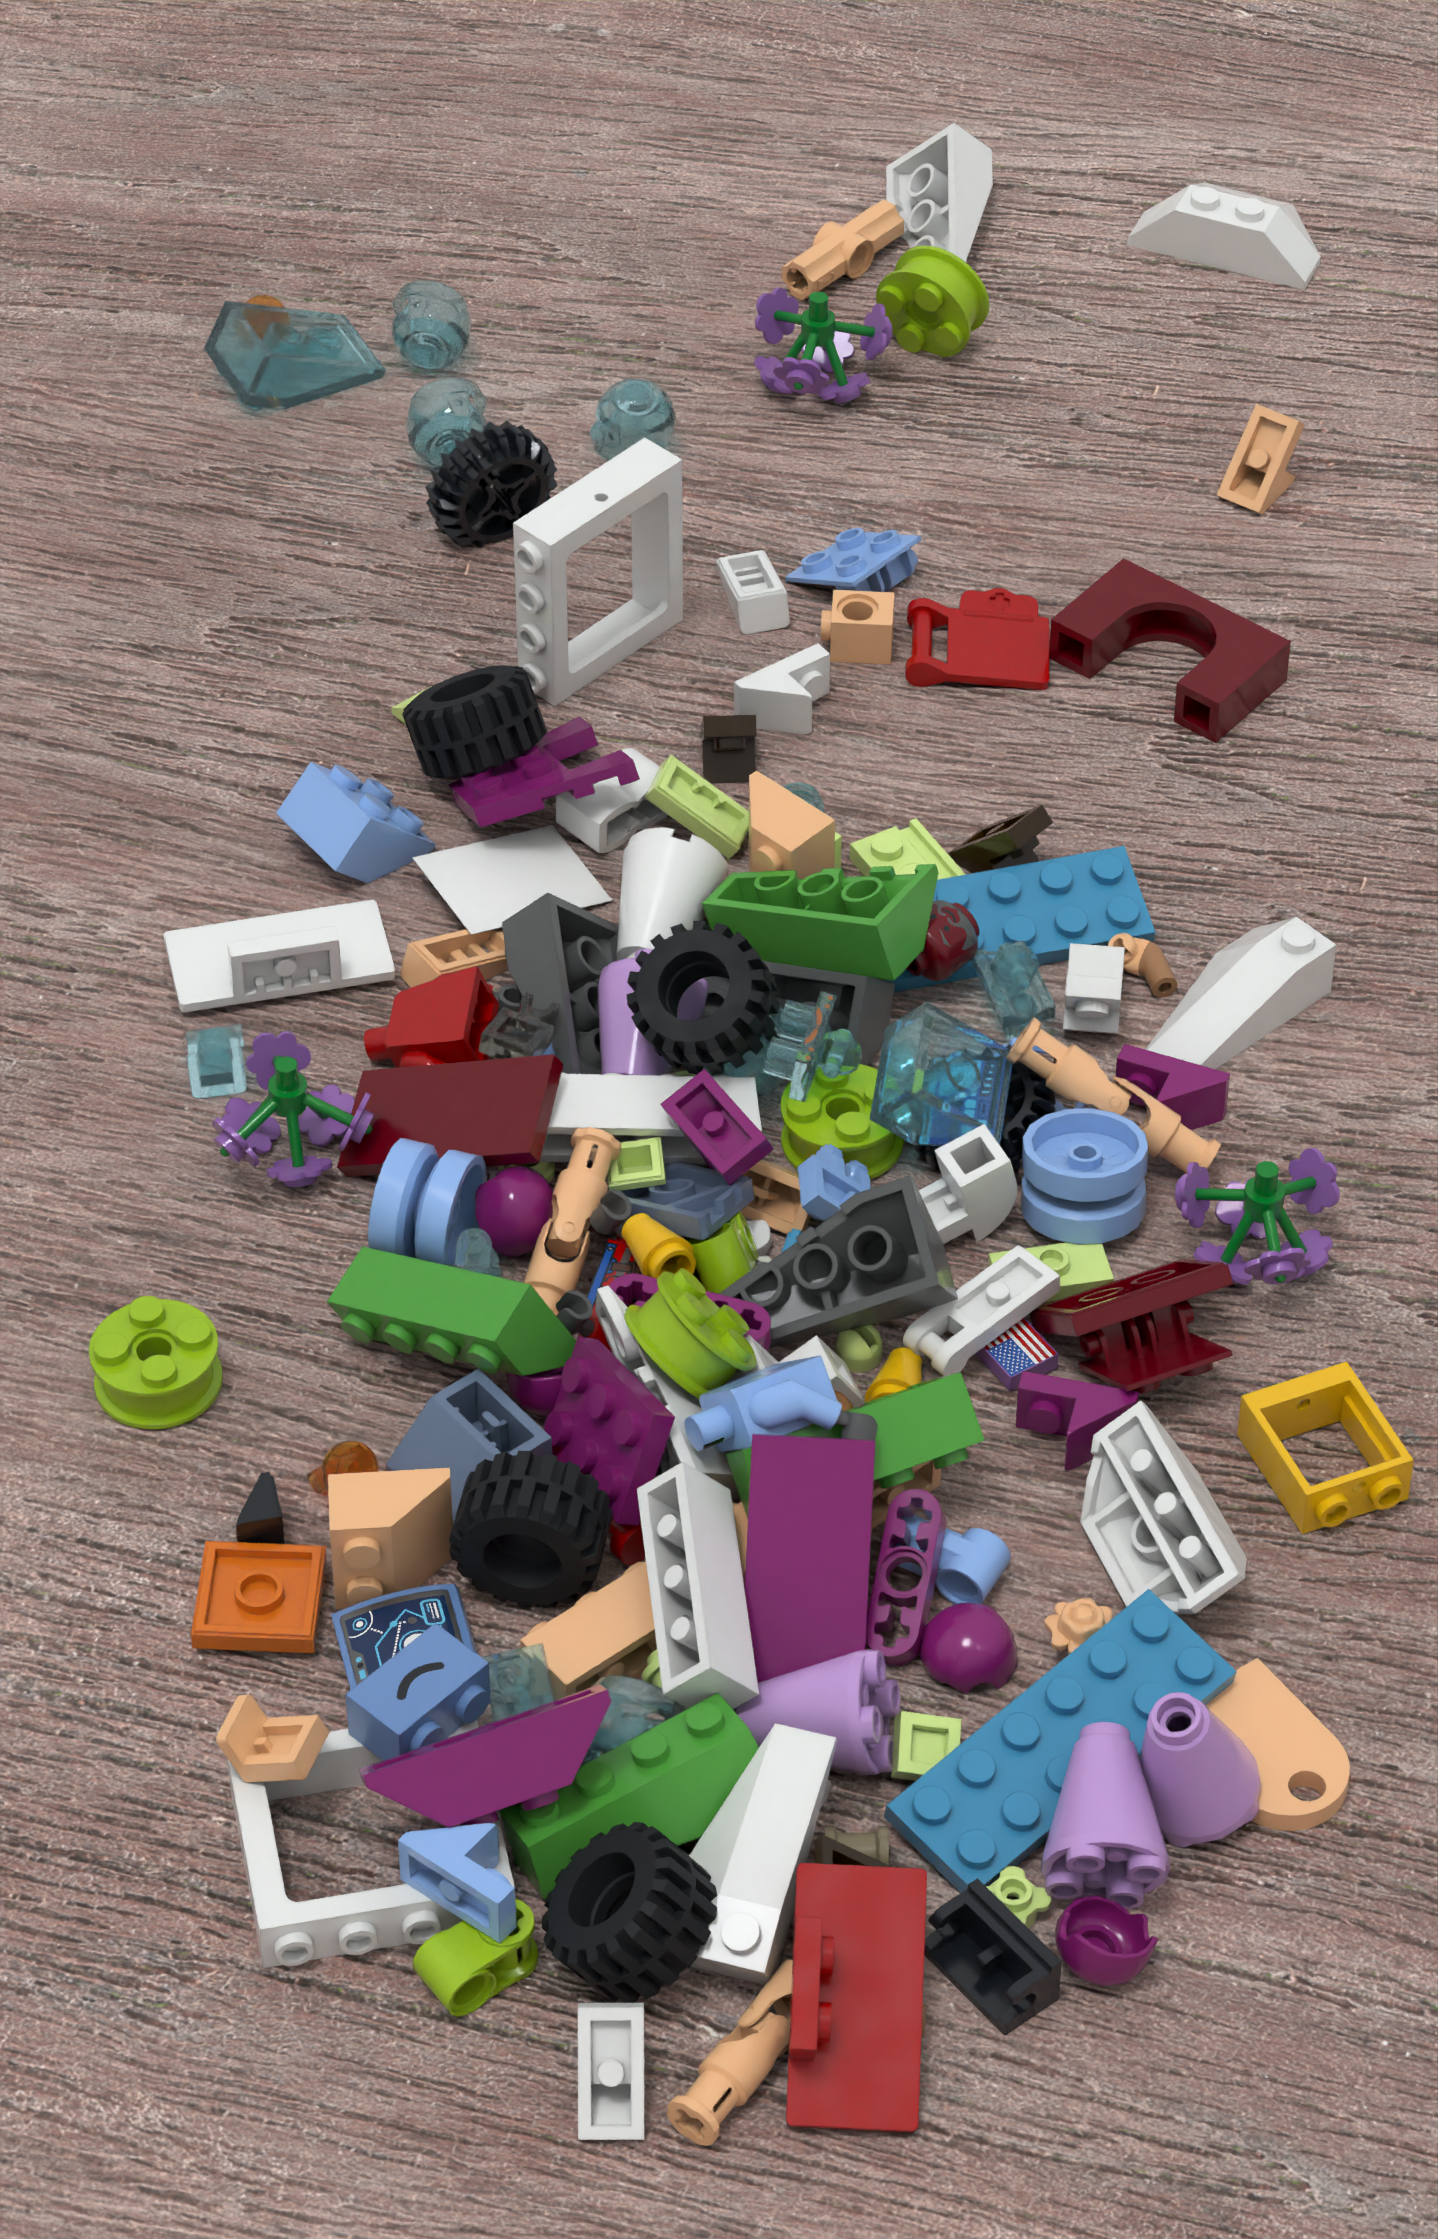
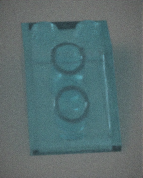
[204,301,386,410]

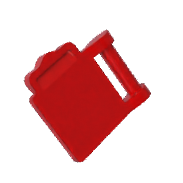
[905,588,1049,690]

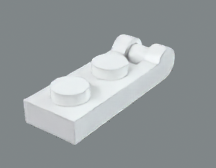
[903,1245,1060,1376]

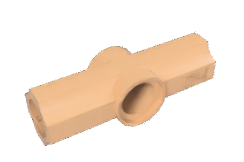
[782,199,904,301]

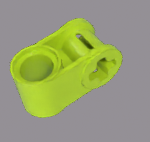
[687,1211,759,1294]
[412,1899,538,2017]

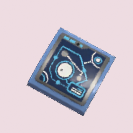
[331,1583,478,1690]

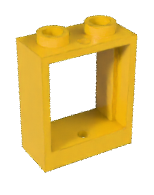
[1237,1361,1414,1534]

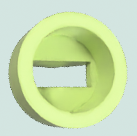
[836,1325,883,1373]

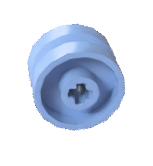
[1021,1108,1148,1244]
[368,1138,487,1269]

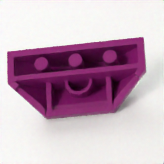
[358,1685,612,1827]

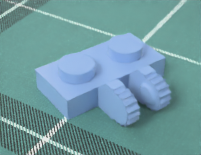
[797,1144,871,1221]

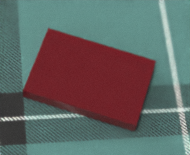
[1029,1259,1233,1337]

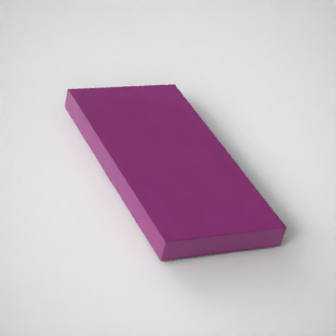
[745,1434,876,1682]

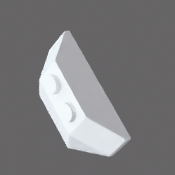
[1127,183,1321,290]
[1080,1401,1247,1614]

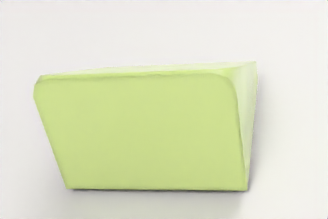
[607,1137,666,1191]

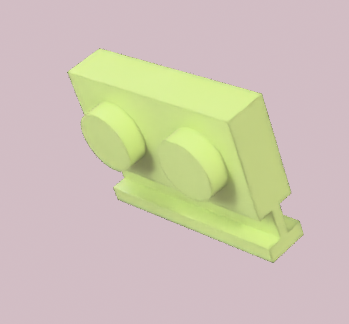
[850,818,966,880]

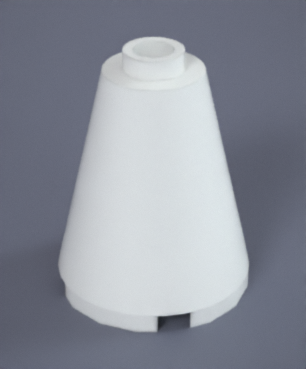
[616,827,729,961]

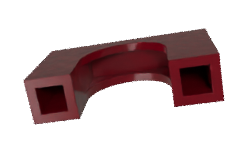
[1049,558,1291,743]

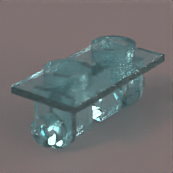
[443,1228,505,1279]

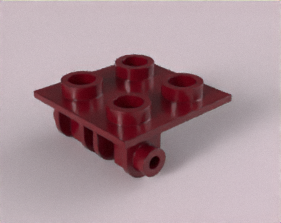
[1078,1301,1232,1394]

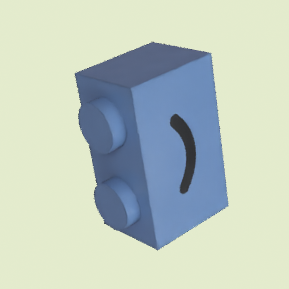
[345,1623,491,1761]

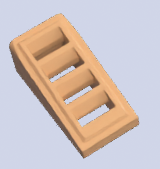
[400,928,508,988]

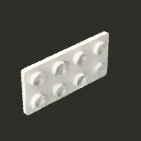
[164,900,395,1012]

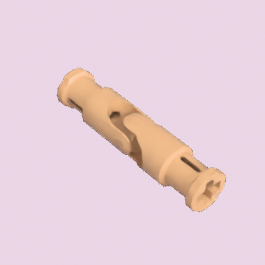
[1006,1017,1221,1174]
[523,1127,622,1316]
[667,1959,793,2146]

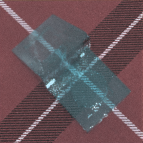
[182,1024,247,1099]

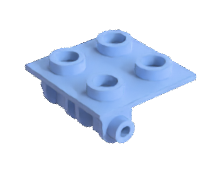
[785,528,921,592]

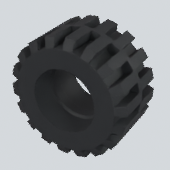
[402,665,547,778]
[626,921,779,1075]
[449,1450,612,1608]
[541,1822,717,2003]

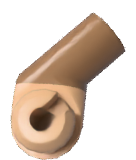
[1107,933,1178,998]

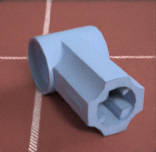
[896,1515,1011,1604]

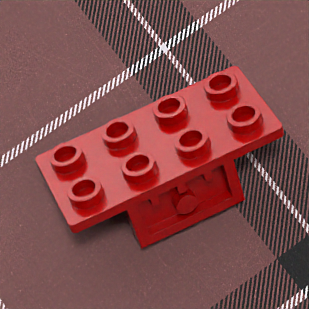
[786,1863,927,2133]

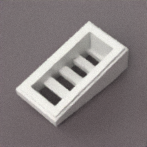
[716,550,790,635]

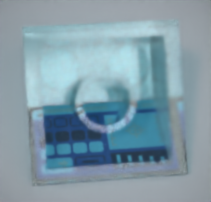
[869,1001,1012,1146]

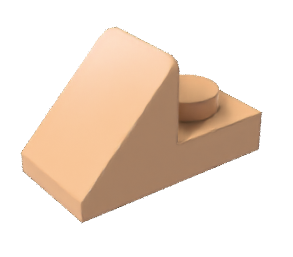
[1217,404,1305,514]

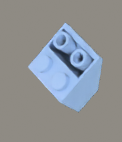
[276,762,436,883]

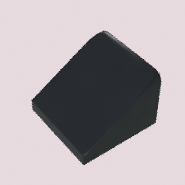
[236,1472,285,1544]

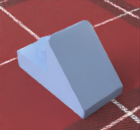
[398,1823,517,1944]

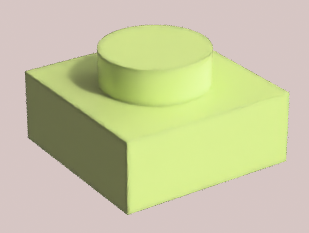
[891,1711,961,1781]

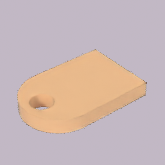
[1206,1658,1350,1831]

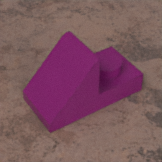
[1115,1044,1230,1130]
[660,1069,774,1185]
[1016,1371,1139,1471]

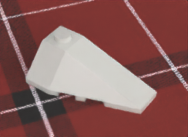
[1145,917,1336,1069]

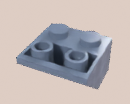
[386,1368,552,1523]

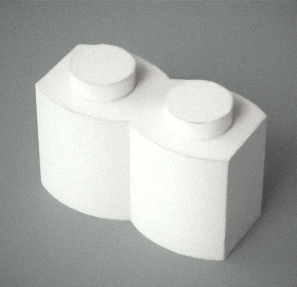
[556,748,668,853]

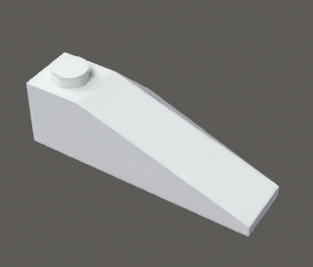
[886,123,993,262]
[595,1285,740,1501]
[689,1723,838,1985]

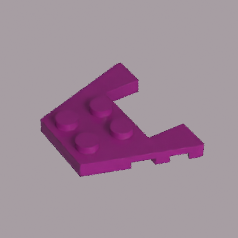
[449,717,640,827]

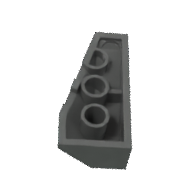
[502,893,618,1074]
[701,961,895,1077]

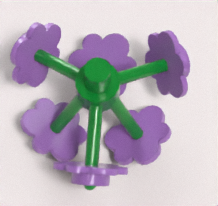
[754,287,892,404]
[211,1031,374,1187]
[1175,1148,1340,1285]

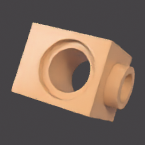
[821,590,895,665]

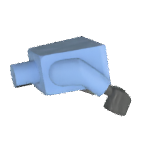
[684,1355,878,1452]

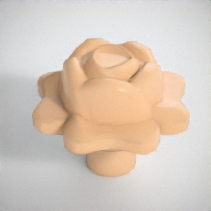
[1044,1598,1113,1654]

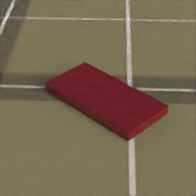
[337,1054,564,1177]

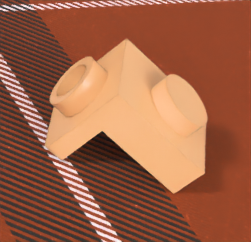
[216,1695,330,1782]

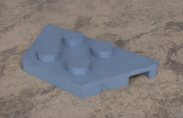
[608,1162,754,1240]

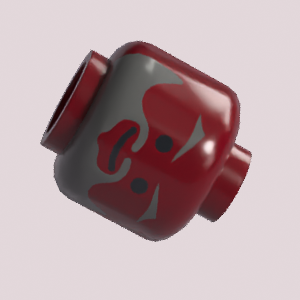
[906,900,980,981]

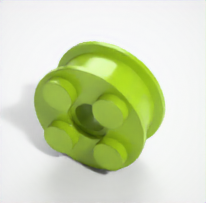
[876,246,990,357]
[780,1059,904,1179]
[624,1268,757,1399]
[89,1296,223,1430]

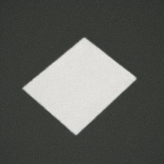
[412,825,613,935]

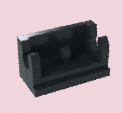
[924,1878,1062,2036]

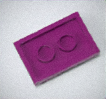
[544,1337,675,1526]

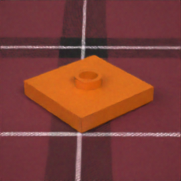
[191,1541,327,1653]

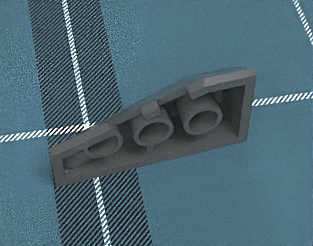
[719,1175,958,1349]

